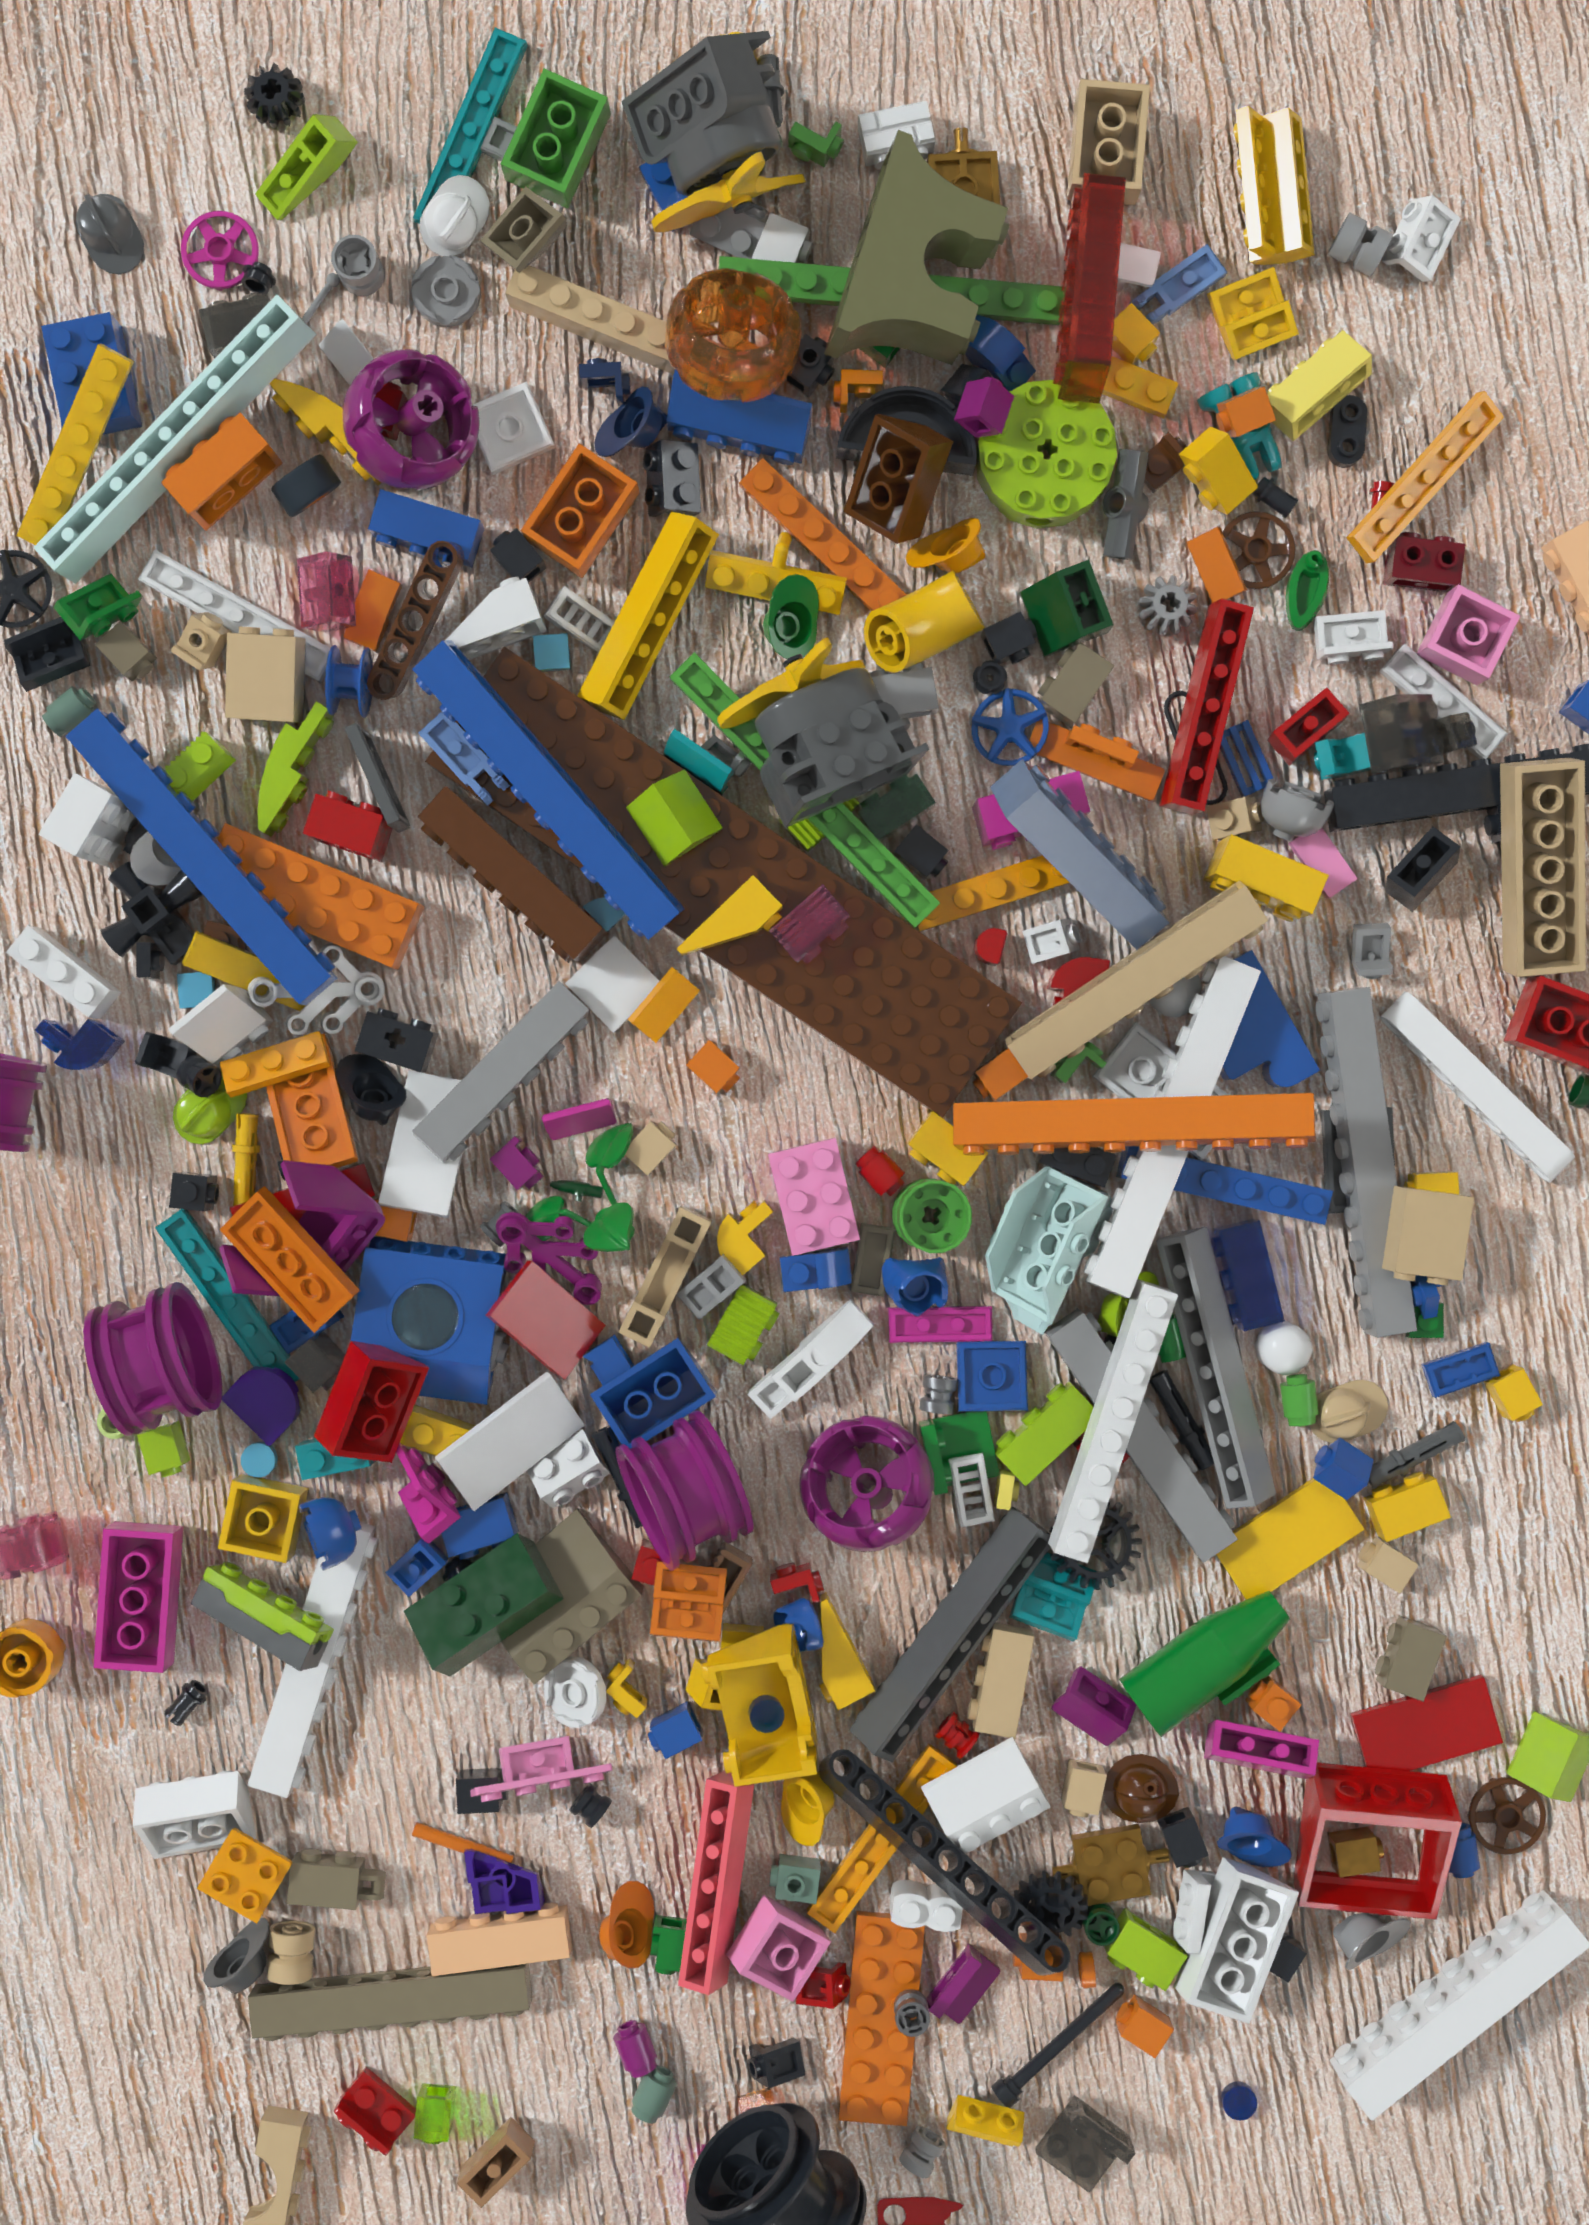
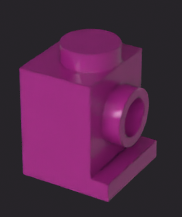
[489,1135,544,1190]

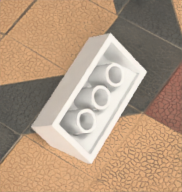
[1173,1857,1299,2024]

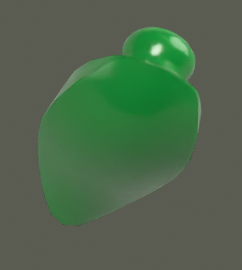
[1285,550,1329,631]

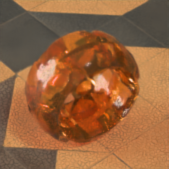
[665,268,802,403]

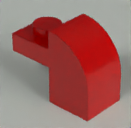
[1047,957,1110,1006]

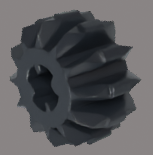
[244,62,305,129]

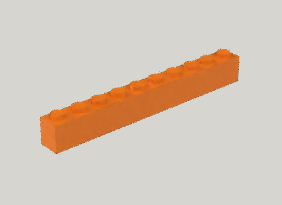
[953,1093,1316,1156]

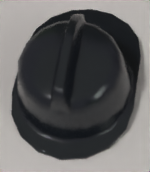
[336,1054,407,1126]

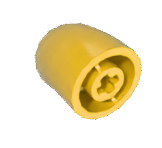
[864,570,985,673]

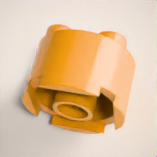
[0,1618,66,1698]

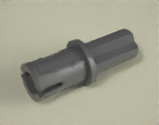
[757,54,784,128]

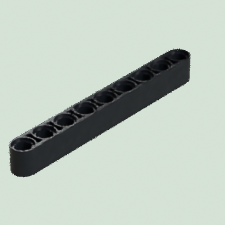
[819,1749,1070,1976]

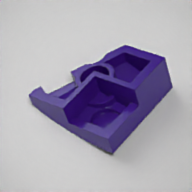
[464,1849,545,1914]

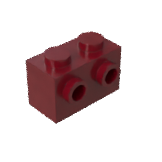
[1383,532,1466,592]

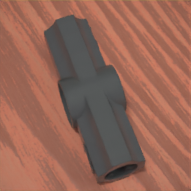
[1102,449,1149,560]

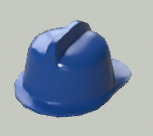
[1217,1806,1292,1867]

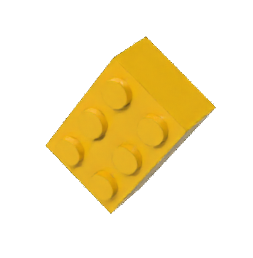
[1203,834,1329,922]

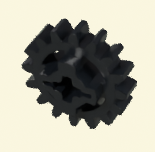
[1014,1870,1088,1938]

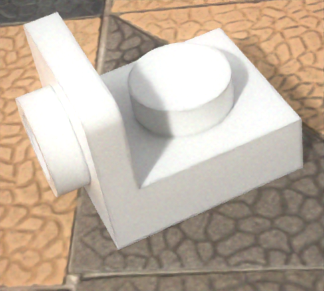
[1022,917,1081,964]

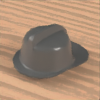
[75,194,144,274]
[203,1918,269,1994]

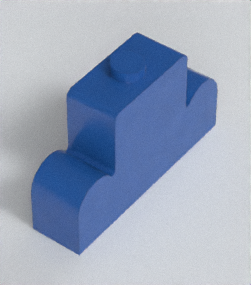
[1220,950,1320,1087]

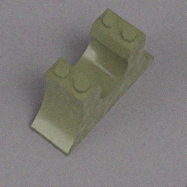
[824,130,1009,365]

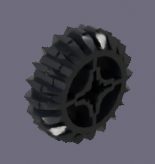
[1049,1499,1142,1590]

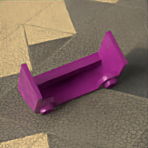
[219,1160,385,1297]

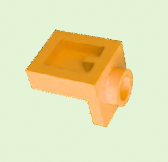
[833,369,883,413]

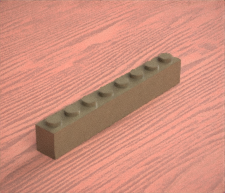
[248,1963,532,2041]

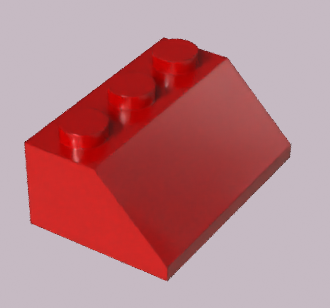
[314,1341,429,1463]

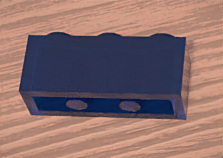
[1211,1219,1285,1331]

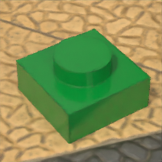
[1406,1302,1444,1338]

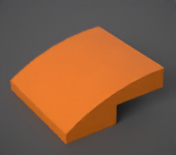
[650,1562,727,1642]

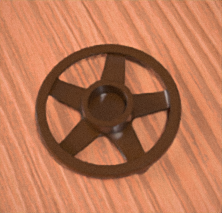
[1223,511,1295,589]
[1467,1777,1546,1855]

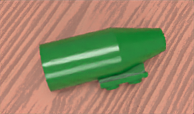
[1119,1591,1290,1737]

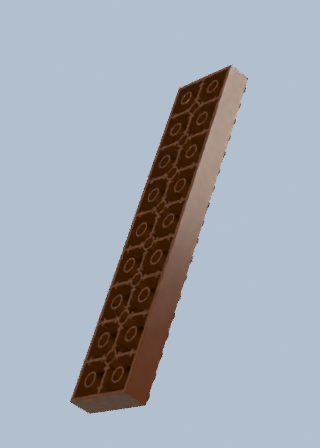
[425,646,1022,1118]

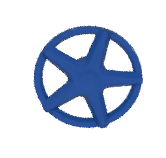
[971,688,1049,766]

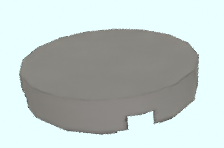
[411,255,481,327]

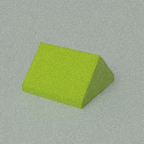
[626,769,723,867]
[1507,1711,1589,1802]

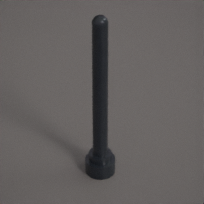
[991,1983,1125,2108]

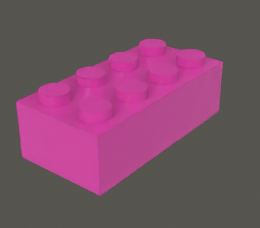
[93,1521,184,1673]

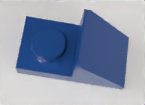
[385,1538,449,1597]

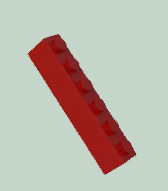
[1160,598,1254,815]

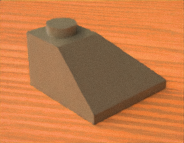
[480,187,567,273]

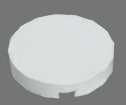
[544,1657,607,1728]

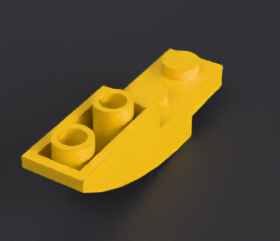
[269,378,382,486]

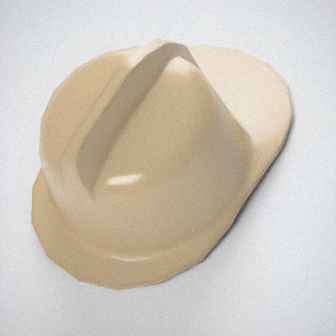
[1309,1379,1388,1443]

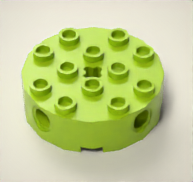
[976,379,1117,529]

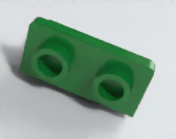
[53,573,143,641]

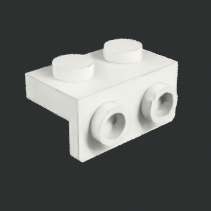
[1313,610,1393,665]
[527,1429,610,1508]
[1173,1869,1216,1954]

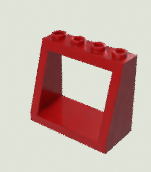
[1293,1762,1462,1920]

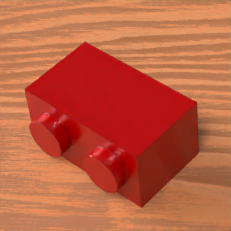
[1267,687,1350,766]

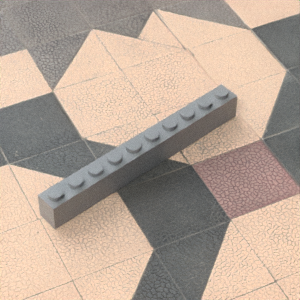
[1315,987,1417,1338]

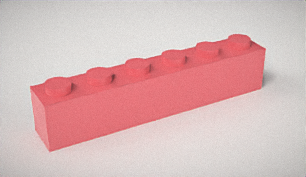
[678,1770,754,1995]

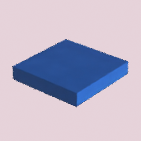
[956,1341,1028,1412]

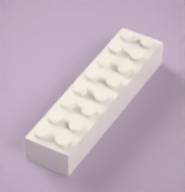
[1330,1890,1589,2121]

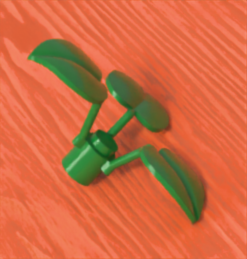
[525,1123,635,1252]

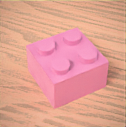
[1416,584,1520,685]
[726,1895,831,2002]

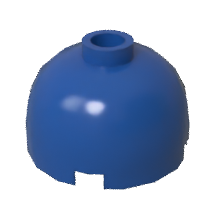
[299,1497,362,1571]

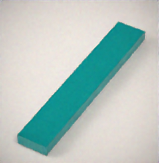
[413,27,528,224]
[155,1209,305,1382]

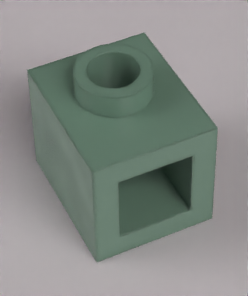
[769,1854,821,1904]

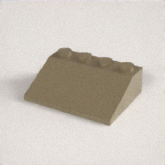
[501,1508,644,1685]

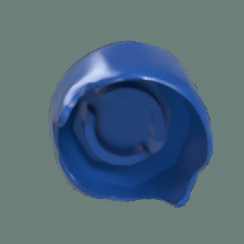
[773,1598,824,1652]

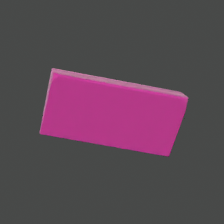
[542,1098,617,1140]

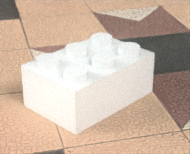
[38,773,138,867]

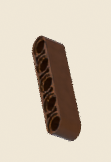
[367,541,465,700]

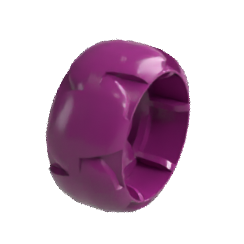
[342,349,480,490]
[799,1416,934,1552]

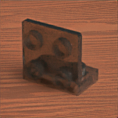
[1035,2095,1136,2192]

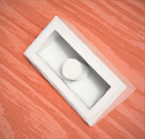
[319,319,374,386]

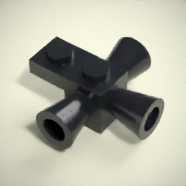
[100,861,204,965]

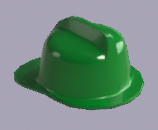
[763,574,819,659]

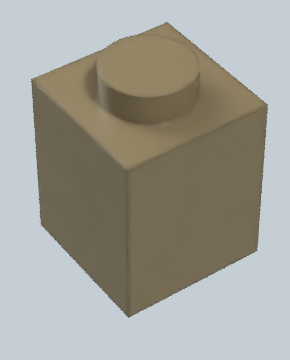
[95,621,157,681]

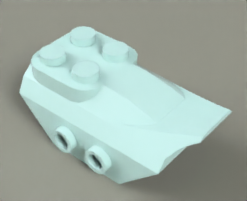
[985,1166,1113,1335]

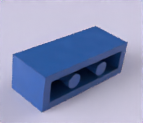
[368,489,485,569]

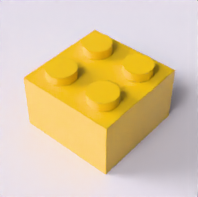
[217,1474,309,1563]

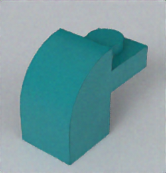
[1314,732,1385,780]

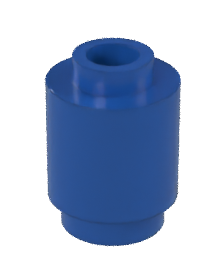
[1449,1823,1480,1878]

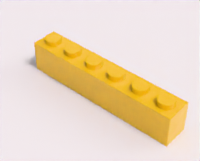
[577,511,719,720]

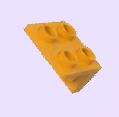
[197,1828,292,1924]

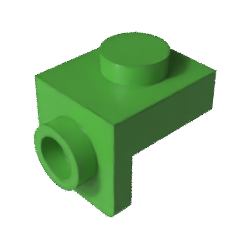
[788,121,844,167]
[1050,1041,1107,1083]

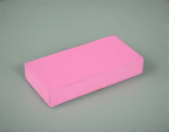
[1288,828,1358,899]

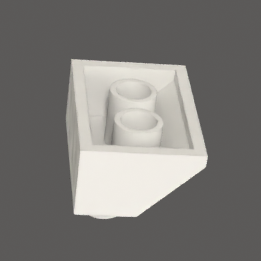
[921,1737,1051,1854]
[133,1771,256,1859]

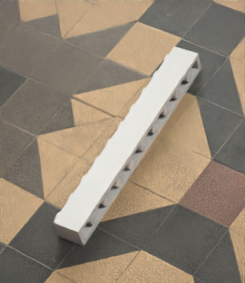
[1084,956,1261,1298]

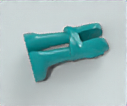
[1197,372,1282,480]

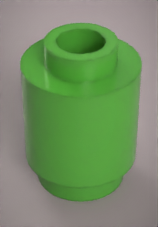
[1280,1374,1319,1426]

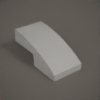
[676,1254,746,1320]

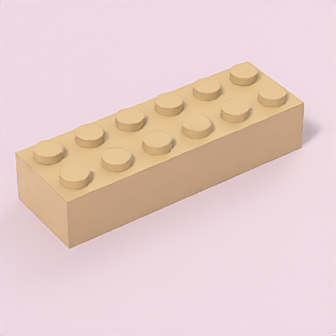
[1500,758,1586,977]

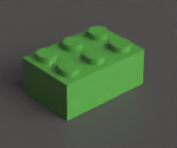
[501,68,611,209]

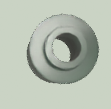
[42,686,96,737]
[631,2065,677,2124]

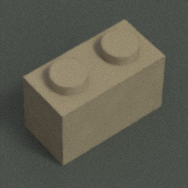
[1037,642,1115,728]
[1375,1615,1447,1702]

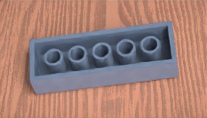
[990,759,1169,950]

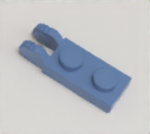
[1130,244,1227,325]
[418,712,510,806]

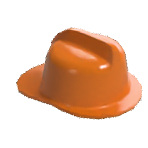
[599,1881,654,1969]

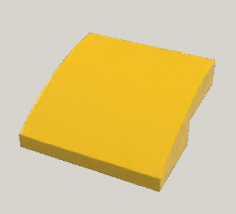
[1206,267,1299,360]

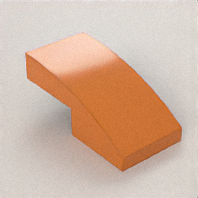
[343,569,402,652]

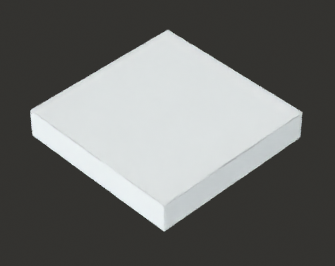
[473,381,555,475]
[565,935,659,1033]

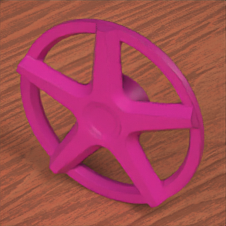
[181,211,259,291]

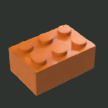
[161,412,283,531]
[520,443,640,578]

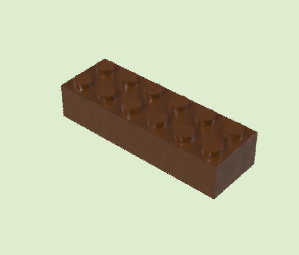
[417,786,608,963]

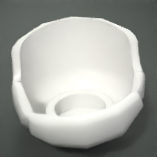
[1150,974,1201,1017]
[1255,1320,1313,1375]

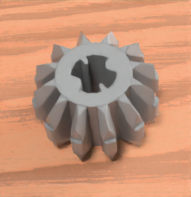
[1138,575,1198,636]

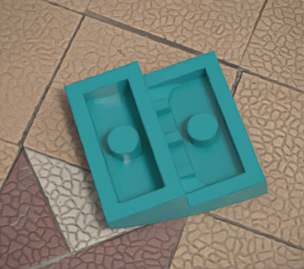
[663,729,734,796]
[1009,1552,1098,1642]

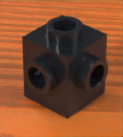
[781,334,835,398]

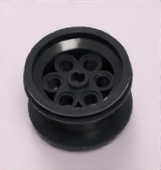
[686,2103,867,2225]

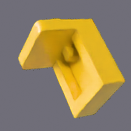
[606,1658,648,1718]

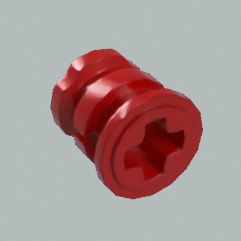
[934,1711,981,1759]

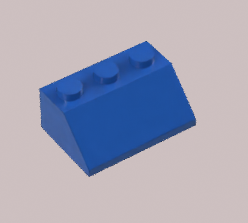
[590,1337,717,1448]

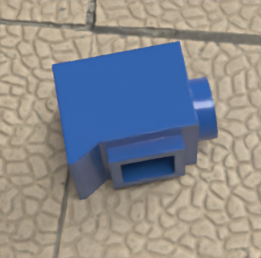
[583,1334,634,1385]

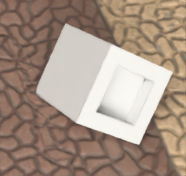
[1108,243,1161,291]

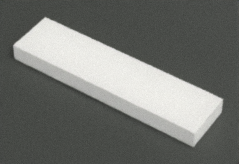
[1379,643,1508,759]

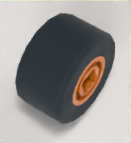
[271,454,341,517]

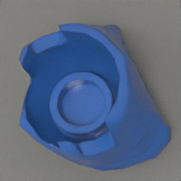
[882,1257,949,1317]

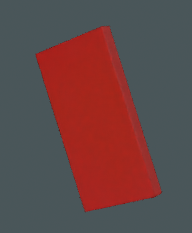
[1350,1674,1503,1771]

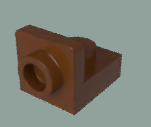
[1144,432,1187,493]

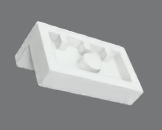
[1382,195,1461,282]

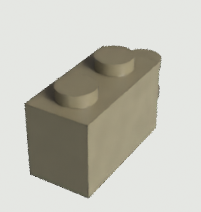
[287,1848,386,1910]

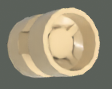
[267,1920,315,1985]

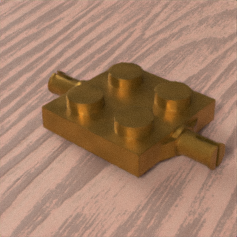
[927,127,1000,205]
[1052,1824,1170,1906]

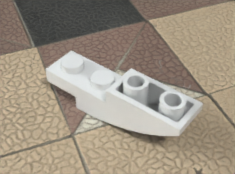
[747,1299,874,1419]

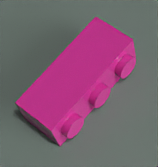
[1204,1719,1319,1779]

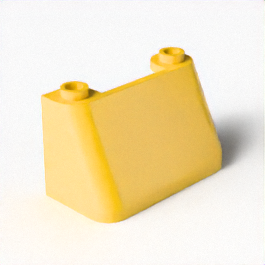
[702,1624,818,1787]

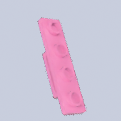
[470,1736,612,1802]

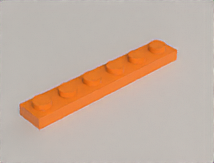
[739,458,907,611]

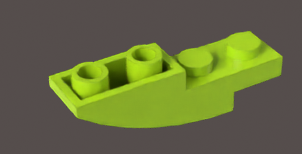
[258,701,335,837]

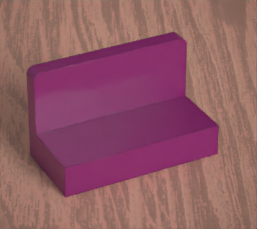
[1051,1666,1137,1746]
[927,1944,1000,2024]

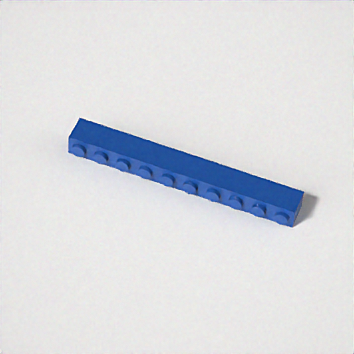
[412,640,685,940]
[65,708,338,1006]

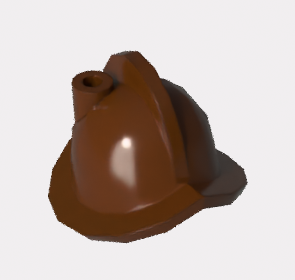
[1103,1754,1180,1823]

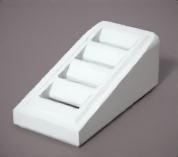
[543,586,615,654]
[948,1453,995,1528]

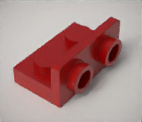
[334,2066,418,2156]

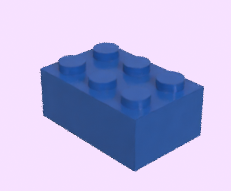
[41,312,142,435]

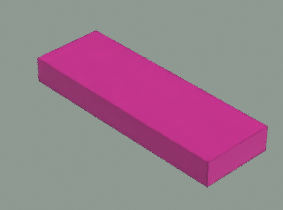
[888,1306,993,1343]

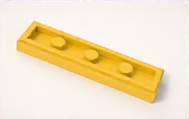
[182,931,305,1011]

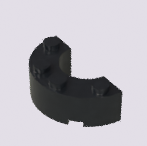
[836,386,977,476]

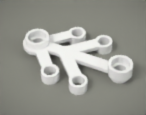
[247,943,385,1035]

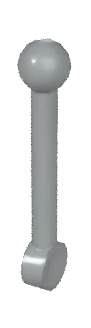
[302,273,340,324]

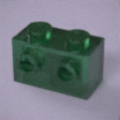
[857,774,936,842]

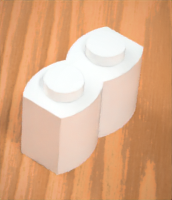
[889,1880,963,1932]

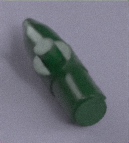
[550,1180,604,1202]

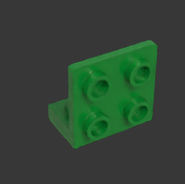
[918,1412,999,1495]

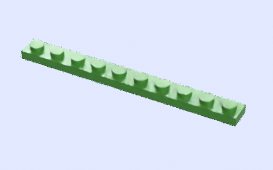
[717,256,1064,325]
[669,652,940,929]

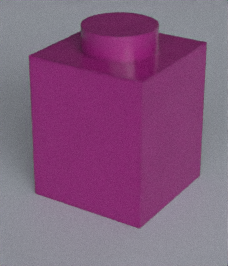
[954,377,1014,438]

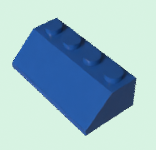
[666,370,812,465]

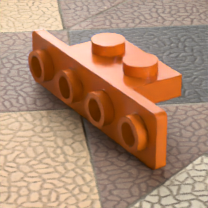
[1029,719,1165,801]

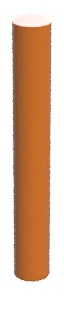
[412,1822,514,1863]

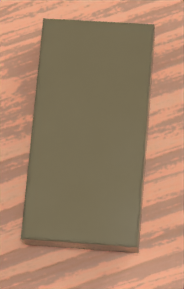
[850,1223,895,1297]

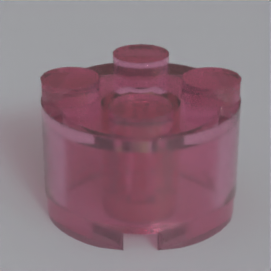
[0,1511,70,1580]

